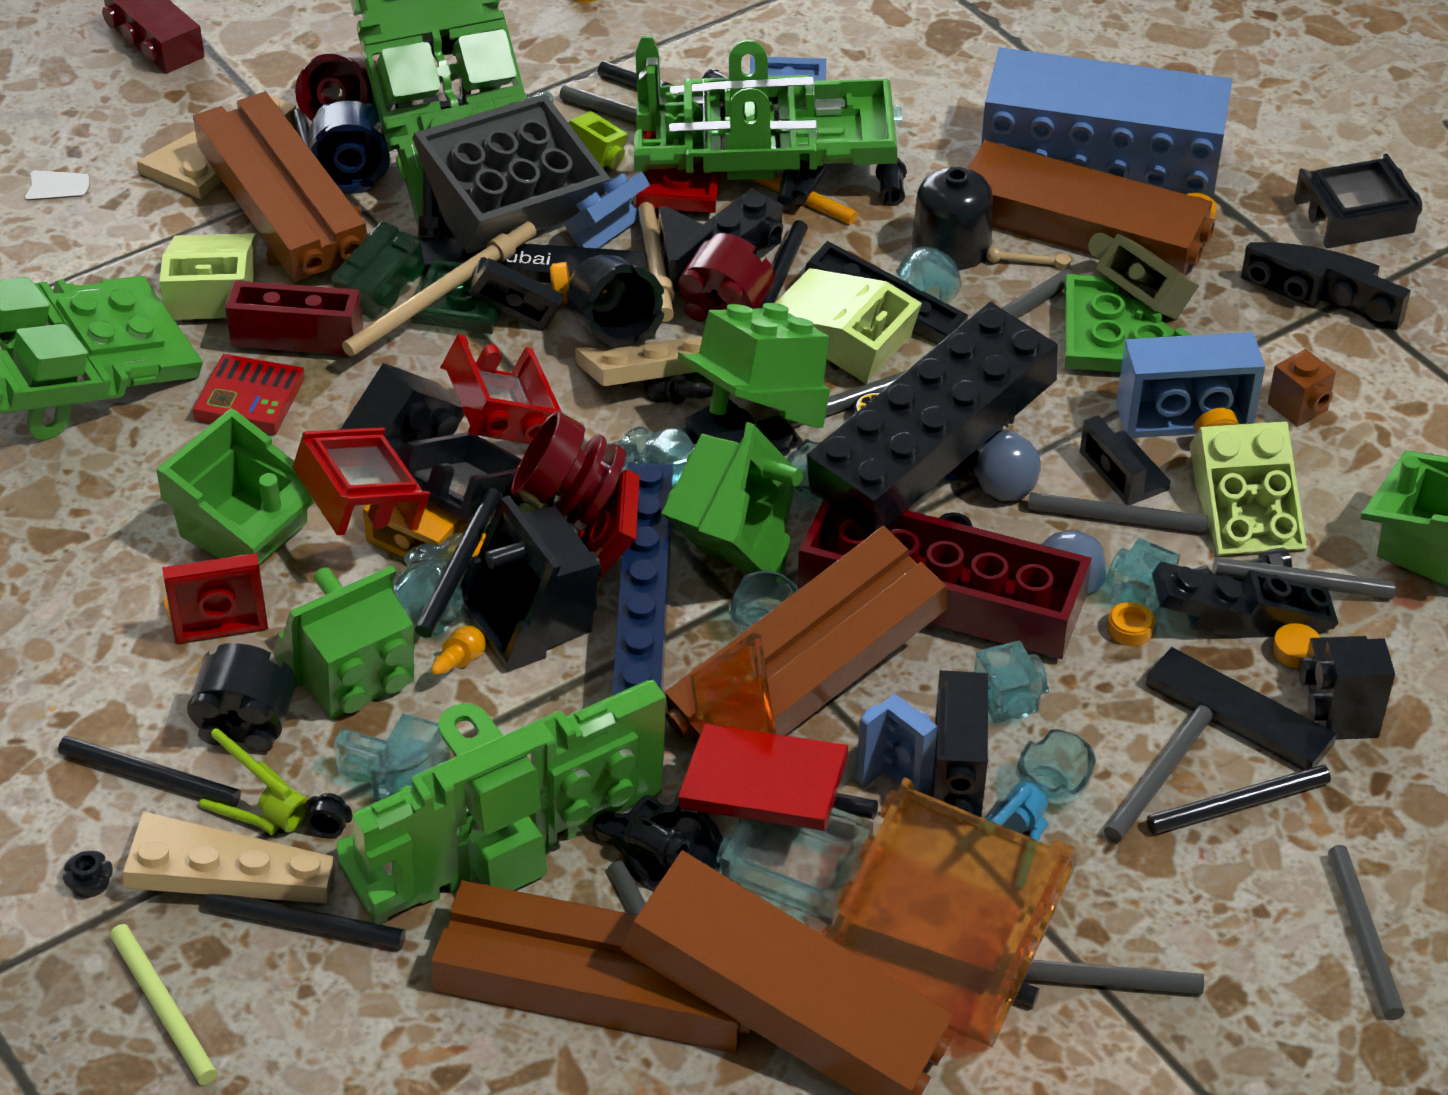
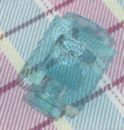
[1106,538,1180,616]
[974,640,1049,723]

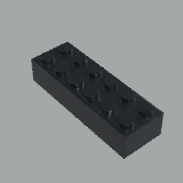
[806,301,1058,534]

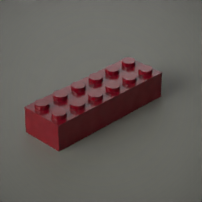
[797,500,1092,659]

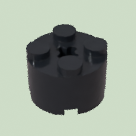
[187,643,297,752]

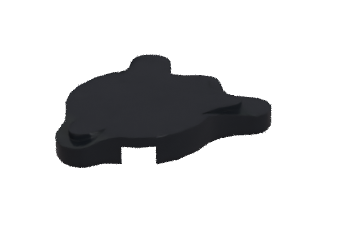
[593,786,724,891]

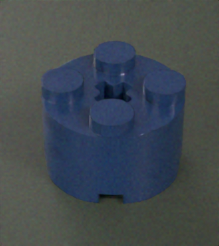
[309,101,390,194]

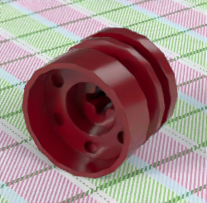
[510,411,626,531]

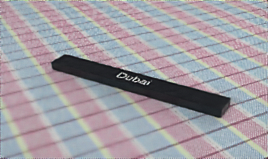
[355,233,679,292]

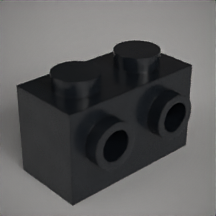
[703,188,783,259]

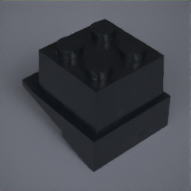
[456,496,601,671]

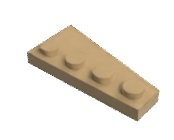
[137,95,296,200]
[575,337,702,387]
[123,811,334,904]

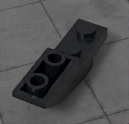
[1241,242,1411,331]
[1152,561,1339,638]

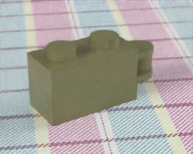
[1088,233,1199,320]

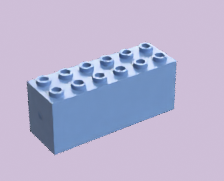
[981,47,1233,198]

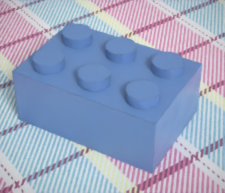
[1116,332,1265,438]

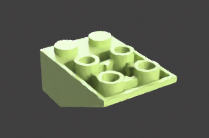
[159,233,257,320]
[775,268,921,384]
[1190,421,1307,556]

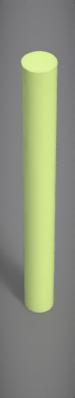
[110,924,218,1085]

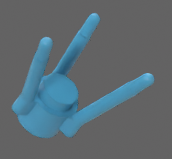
[956,782,1048,892]

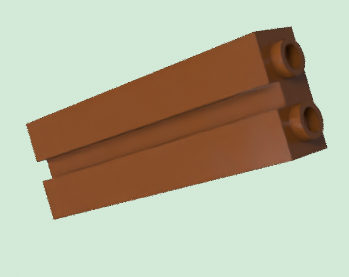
[193,91,369,282]
[967,140,1215,275]
[664,525,947,747]
[620,850,954,1095]
[431,880,752,1054]

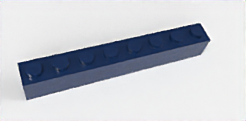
[612,463,673,696]

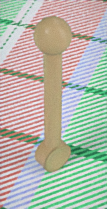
[986,247,1071,270]

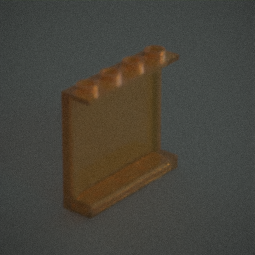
[821,777,1077,1048]

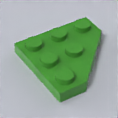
[1065,274,1191,372]

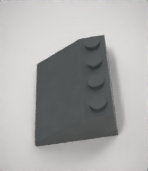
[412,94,611,254]

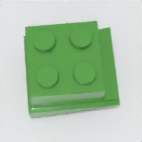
[677,303,830,428]
[156,408,315,564]
[661,422,803,587]
[1360,450,1448,586]
[274,565,414,720]

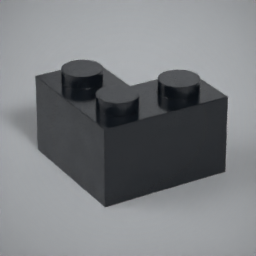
[341,363,465,461]
[1299,636,1395,740]

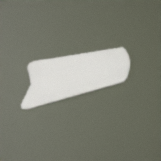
[25,170,89,200]

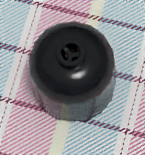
[912,167,994,270]
[566,254,664,348]

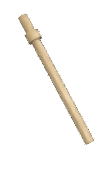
[638,202,674,322]
[342,221,537,357]

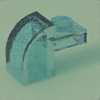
[334,713,450,801]

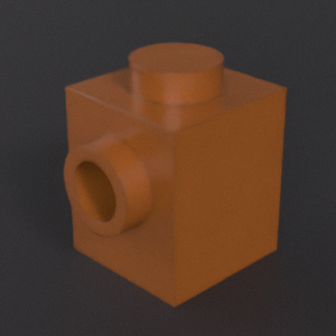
[1267,349,1336,427]

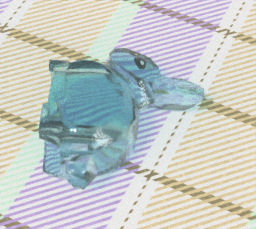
[606,426,696,488]
[394,532,463,637]

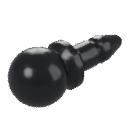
[645,374,713,404]

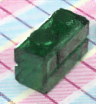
[331,221,424,319]

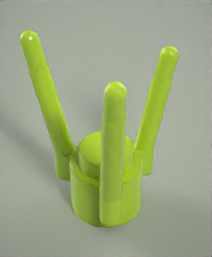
[199,729,308,835]

